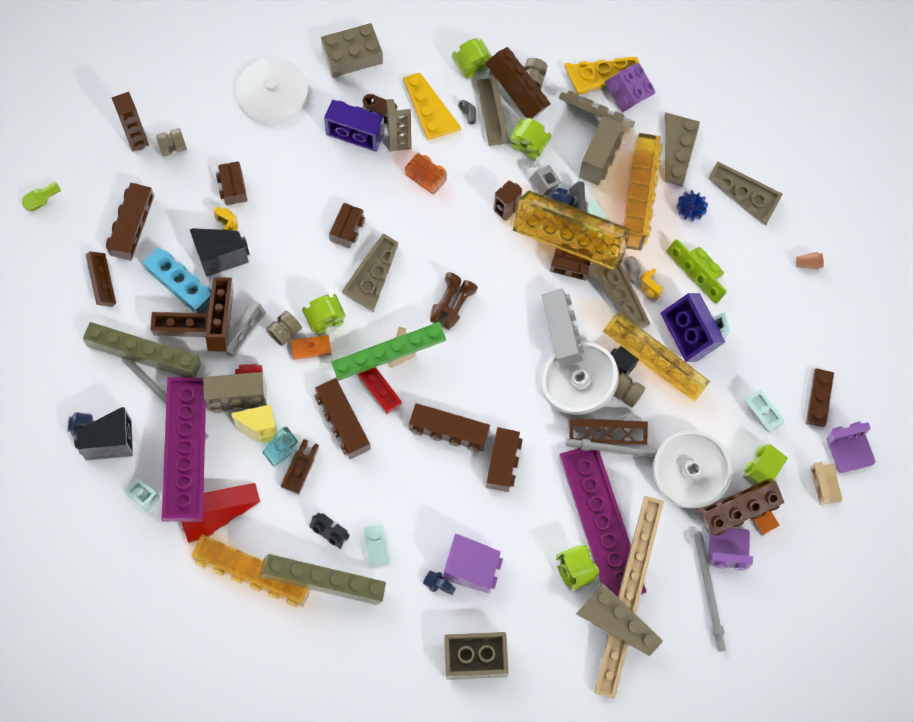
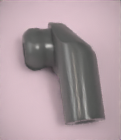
[458,99,476,125]

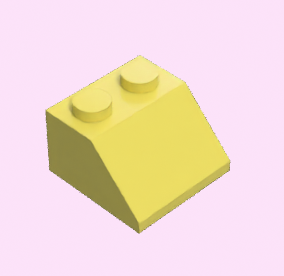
[231,404,279,443]

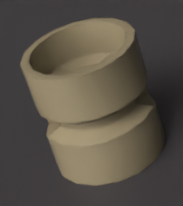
[524,57,548,90]
[156,128,187,157]
[266,310,302,346]
[613,373,646,408]

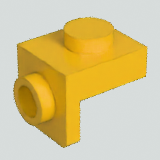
[213,206,238,231]
[639,268,663,301]

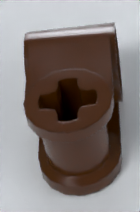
[362,94,398,124]

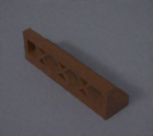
[568,418,648,445]

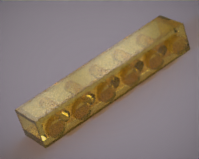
[602,312,711,402]
[191,534,311,608]

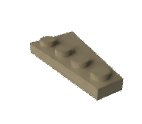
[342,233,399,313]
[588,260,651,330]

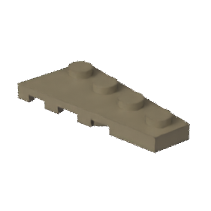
[558,90,635,128]
[664,112,700,187]
[708,161,783,225]
[575,584,663,656]

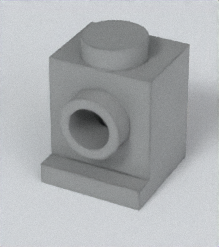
[529,165,561,196]

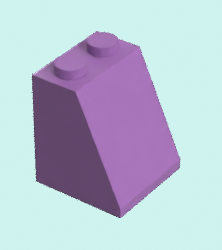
[443,533,503,593]

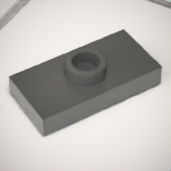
[569,181,586,223]

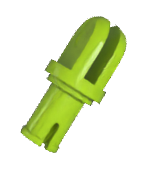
[22,181,62,211]

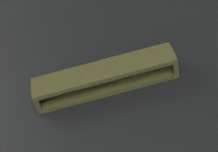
[82,322,201,377]
[259,554,386,605]

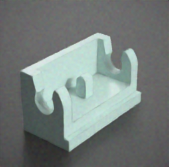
[745,389,785,432]

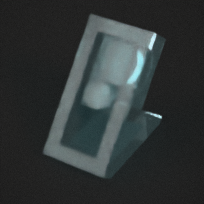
[262,426,298,467]

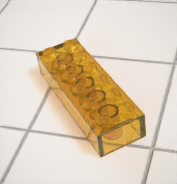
[619,133,663,251]
[512,190,631,270]

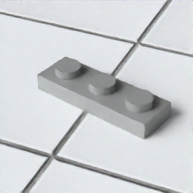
[227,300,266,357]

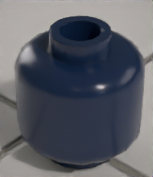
[546,187,573,216]
[67,412,94,437]

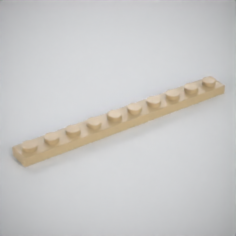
[594,495,664,699]

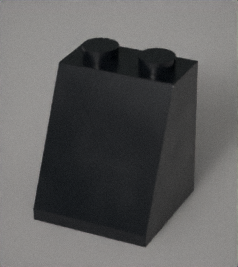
[189,228,250,277]
[74,407,133,460]

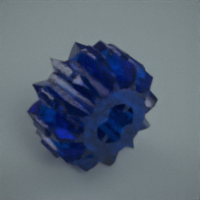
[676,189,708,222]

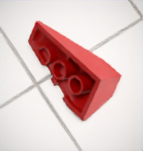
[181,483,261,543]

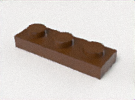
[85,251,116,307]
[805,368,834,428]

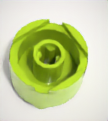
[451,38,493,79]
[509,117,552,160]
[302,294,346,335]
[555,545,599,591]

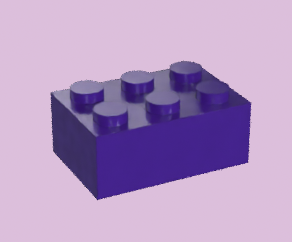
[324,99,384,152]
[660,293,726,362]

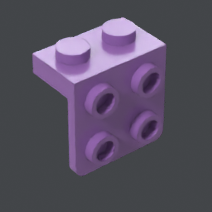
[604,63,656,113]
[826,421,876,473]
[708,528,753,571]

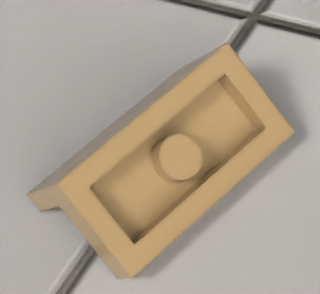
[810,462,843,505]

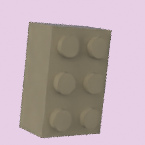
[321,23,383,78]
[578,116,624,186]
[203,372,267,413]
[444,632,509,680]

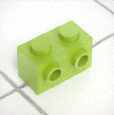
[742,444,788,485]

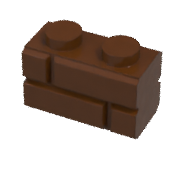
[215,161,248,205]
[493,180,522,221]
[329,203,366,248]
[550,245,593,281]

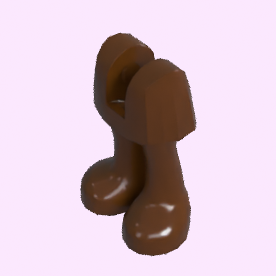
[430,272,478,331]

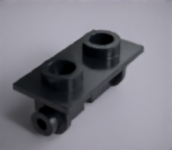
[309,512,350,550]

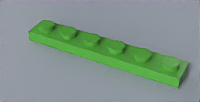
[331,321,447,381]

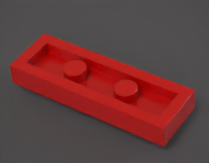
[356,367,402,415]

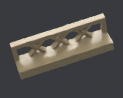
[476,71,507,146]
[386,99,412,152]

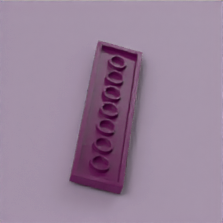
[161,377,206,522]
[559,448,647,597]

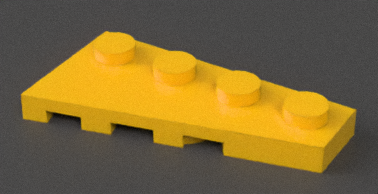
[564,56,642,96]
[403,72,461,141]

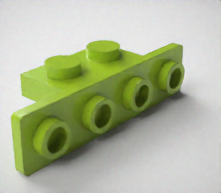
[666,239,727,304]

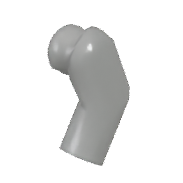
[623,256,641,284]

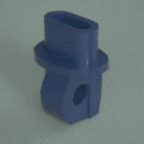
[423,570,456,595]

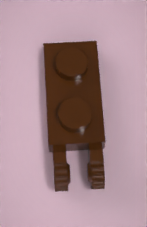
[281,439,319,495]

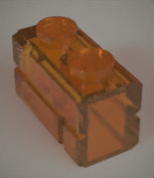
[405,153,447,195]

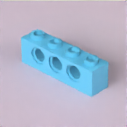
[142,247,211,313]

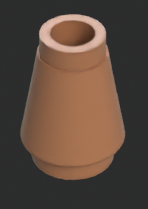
[796,251,824,270]

